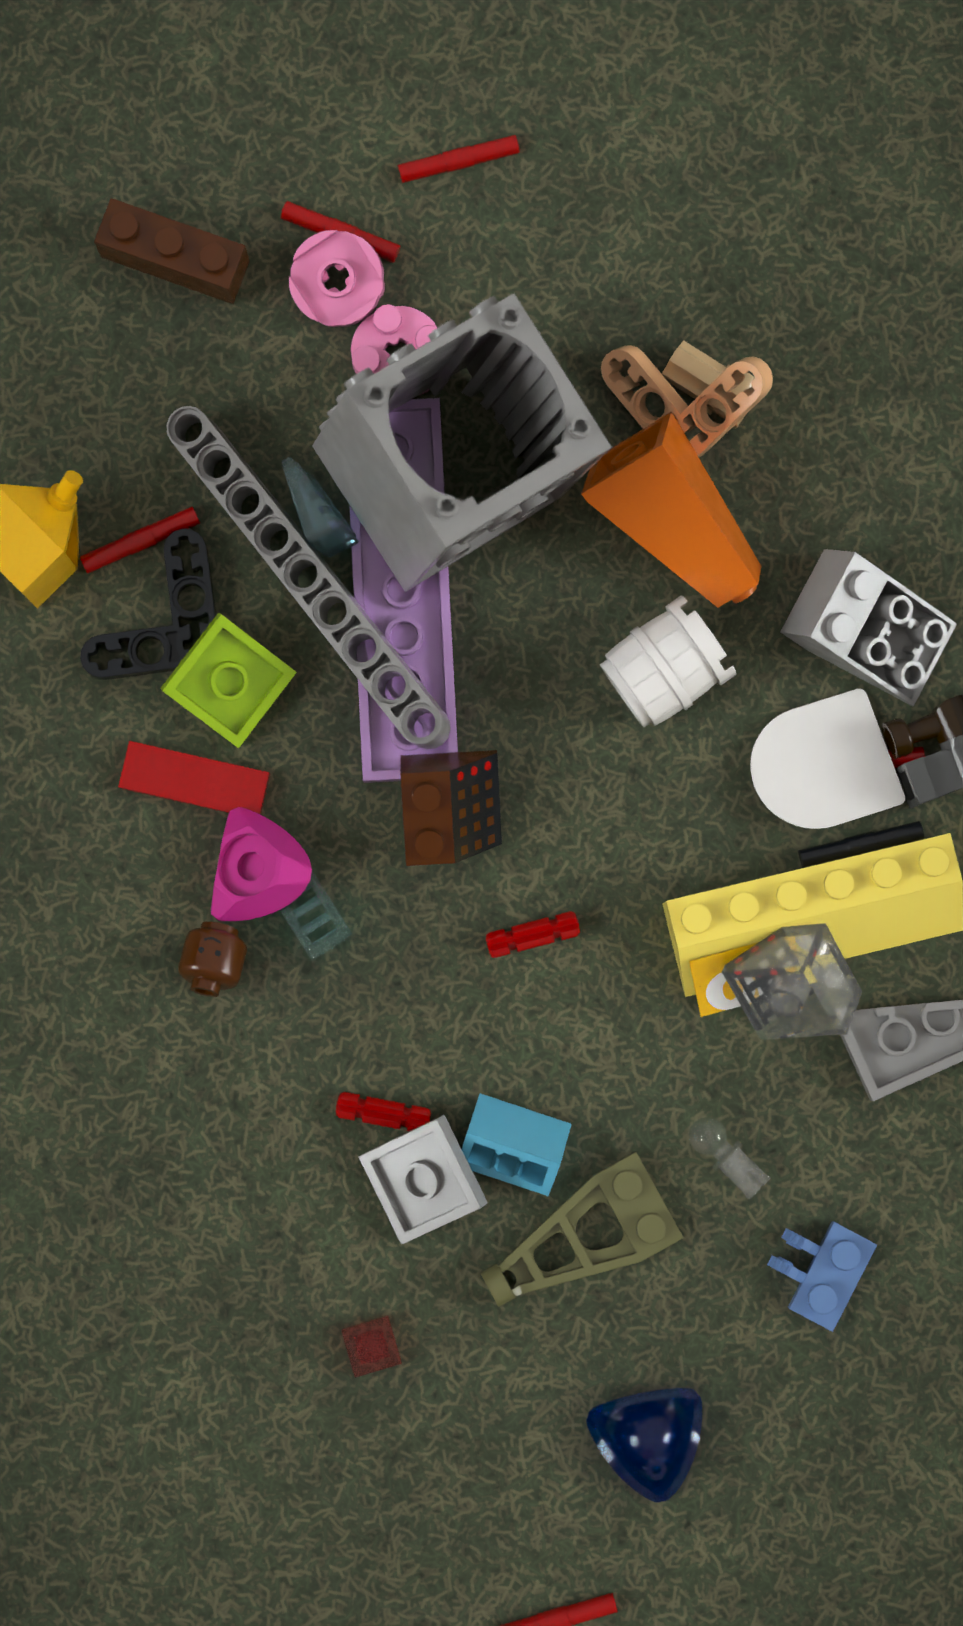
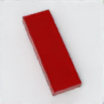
[118,741,270,815]

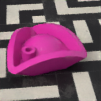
[211,807,312,921]

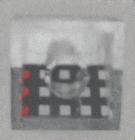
[722,923,863,1040]

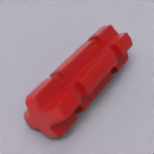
[485,911,580,958]
[335,1092,431,1131]

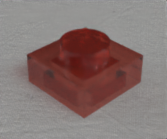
[341,1315,402,1378]

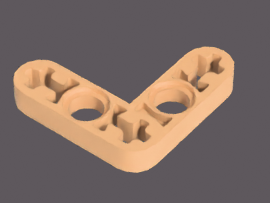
[601,345,773,457]

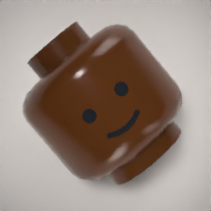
[178,922,247,997]

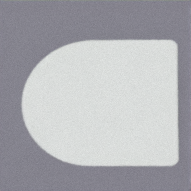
[750,689,905,829]

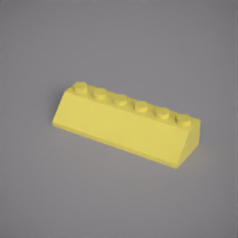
[662,833,963,997]

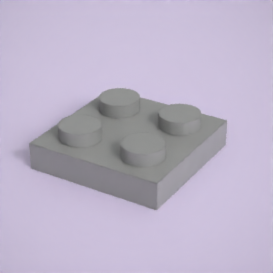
[359,1115,488,1245]

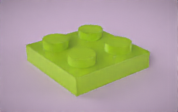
[160,613,297,748]

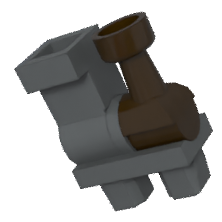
[882,694,963,809]

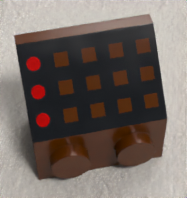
[400,750,502,866]

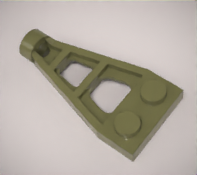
[480,1152,684,1307]

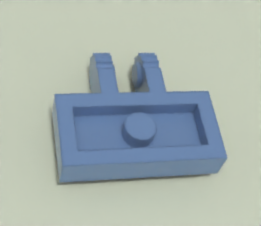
[767,1221,877,1332]

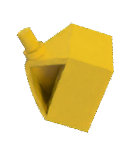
[0,470,83,609]

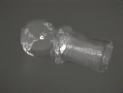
[689,1117,770,1200]

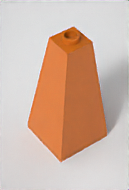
[581,412,761,608]

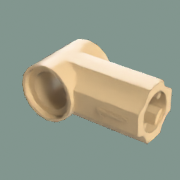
[662,340,755,429]

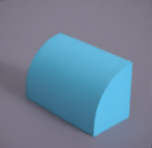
[461,1093,571,1196]

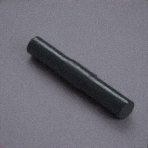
[798,821,924,868]

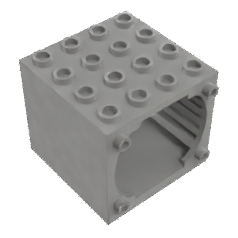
[312,293,612,592]

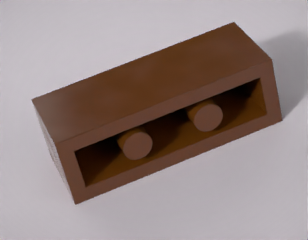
[94,198,250,304]

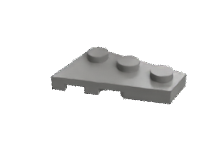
[830,1000,963,1101]

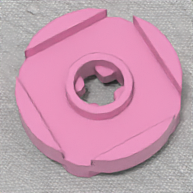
[289,230,385,327]
[351,304,437,395]

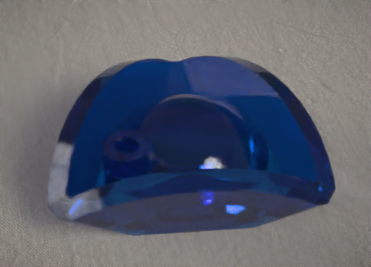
[586,1388,702,1503]

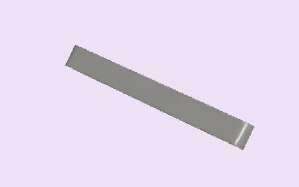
[166,406,450,749]

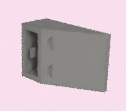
[780,549,957,706]

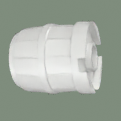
[600,596,736,727]

